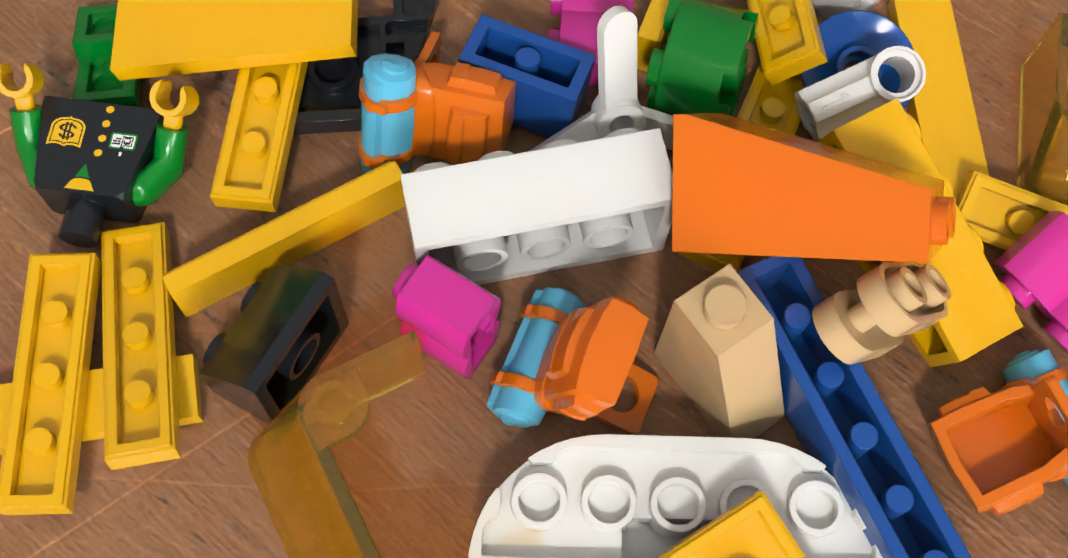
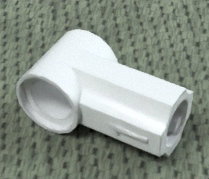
[793,46,926,141]

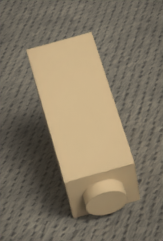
[654,264,785,439]

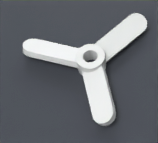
[528,6,673,152]

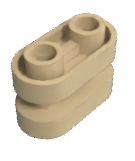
[812,261,951,365]

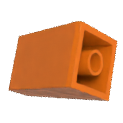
[672,113,956,263]

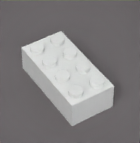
[400,128,673,285]

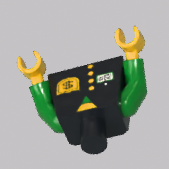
[0,63,199,248]

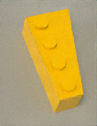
[817,98,1024,368]

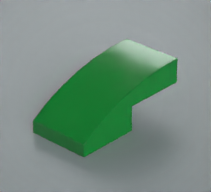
[72,4,143,107]

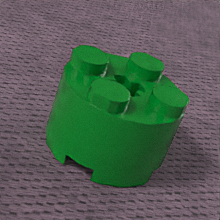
[646,0,759,116]

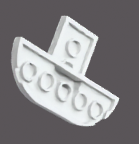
[468,434,883,558]

